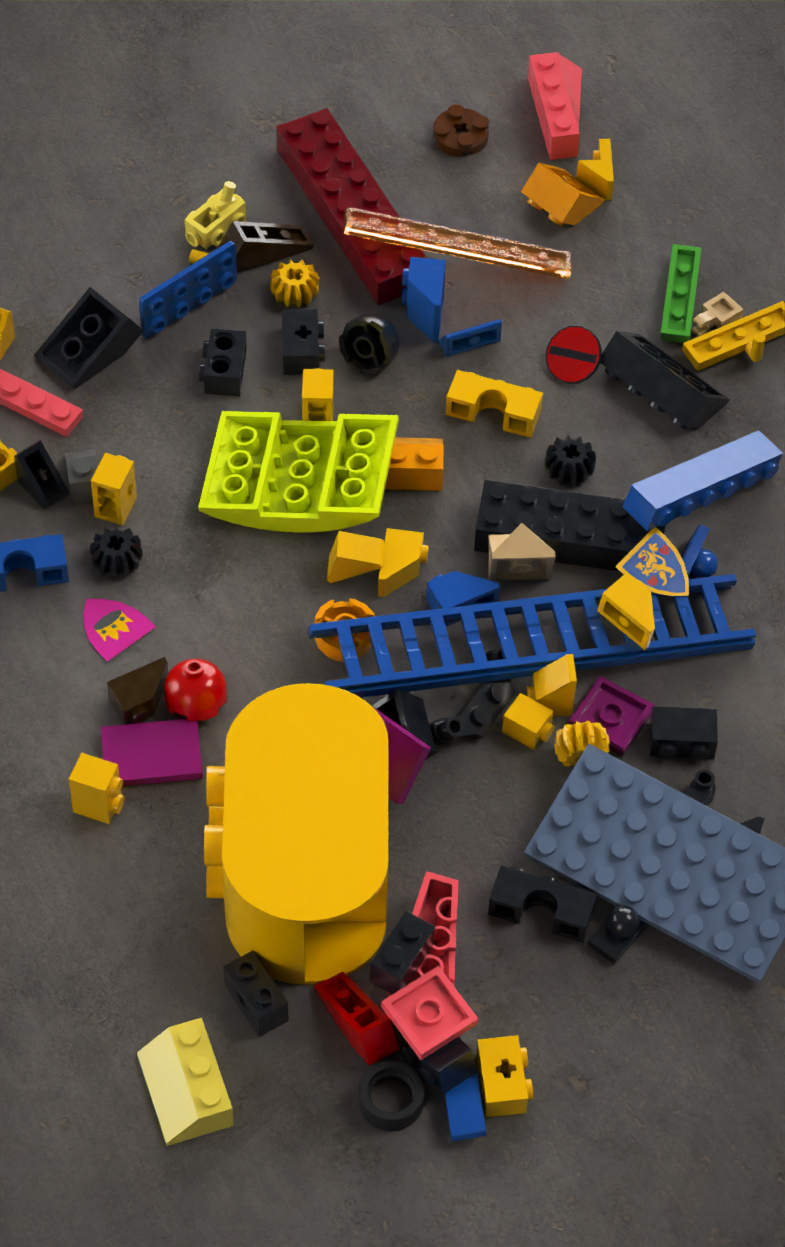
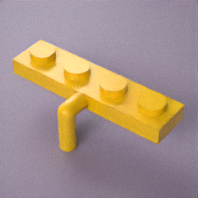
[682,301,785,371]

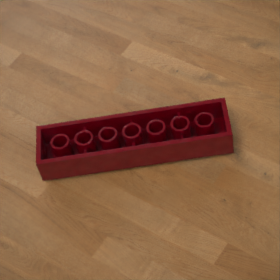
[276,108,426,306]

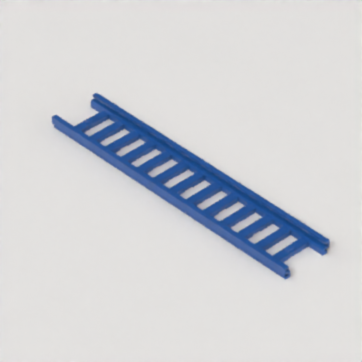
[307,574,756,698]

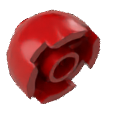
[164,658,228,722]

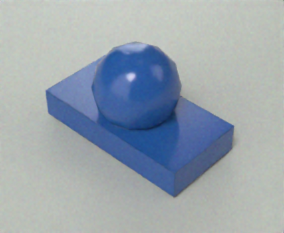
[681,524,718,578]

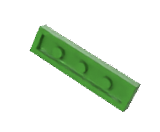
[660,244,701,343]

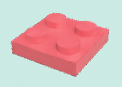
[381,966,478,1060]

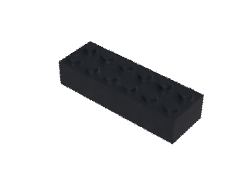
[474,480,665,571]

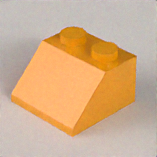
[521,163,605,226]
[385,437,444,491]

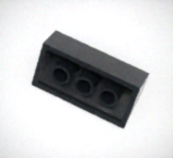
[601,331,730,429]

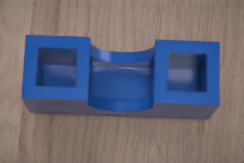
[0,534,69,592]

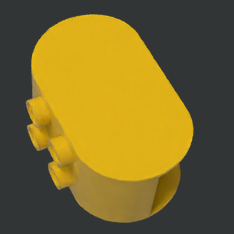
[204,683,388,985]

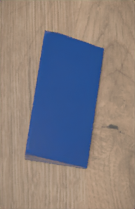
[439,319,502,357]

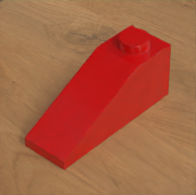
[313,971,399,1066]

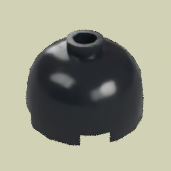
[339,313,400,375]

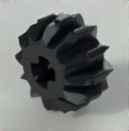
[544,434,596,487]
[90,525,143,579]

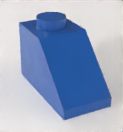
[426,571,500,627]

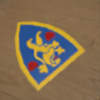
[615,527,689,596]

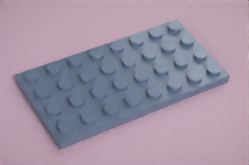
[524,743,785,985]

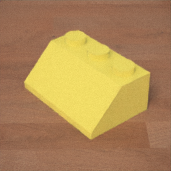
[137,1017,234,1146]

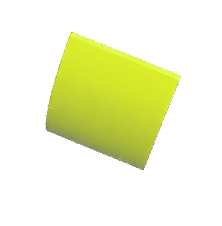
[198,411,399,533]

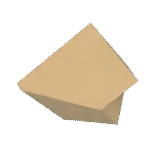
[488,523,555,581]

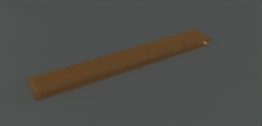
[344,207,571,279]

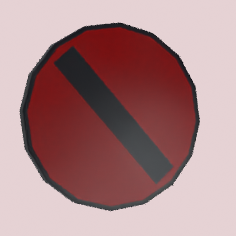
[545,326,602,384]

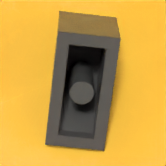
[65,449,98,505]

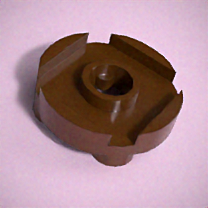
[433,104,489,157]

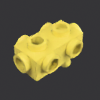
[185,181,246,250]

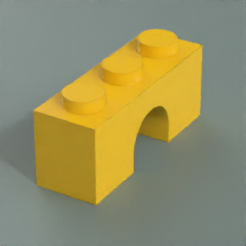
[445,370,543,438]

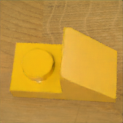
[576,139,614,200]

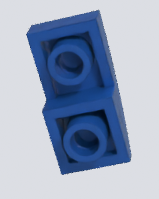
[445,1068,487,1142]

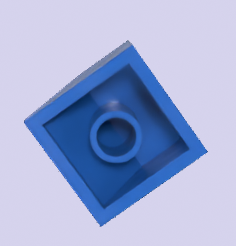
[402,257,446,343]

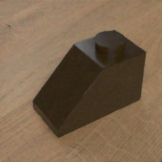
[107,657,168,725]

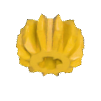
[270,259,319,308]
[554,720,610,767]

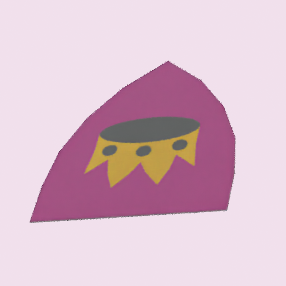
[83,599,156,662]

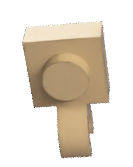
[691,292,744,337]

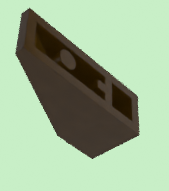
[218,221,315,268]

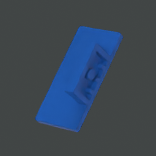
[139,241,237,339]

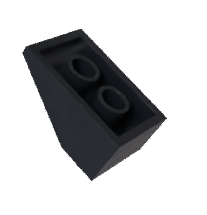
[34,287,144,389]

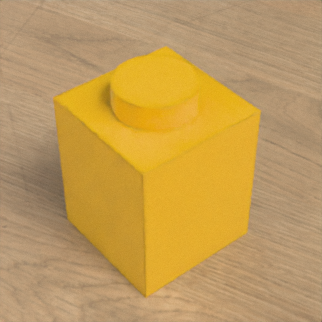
[502,693,555,751]

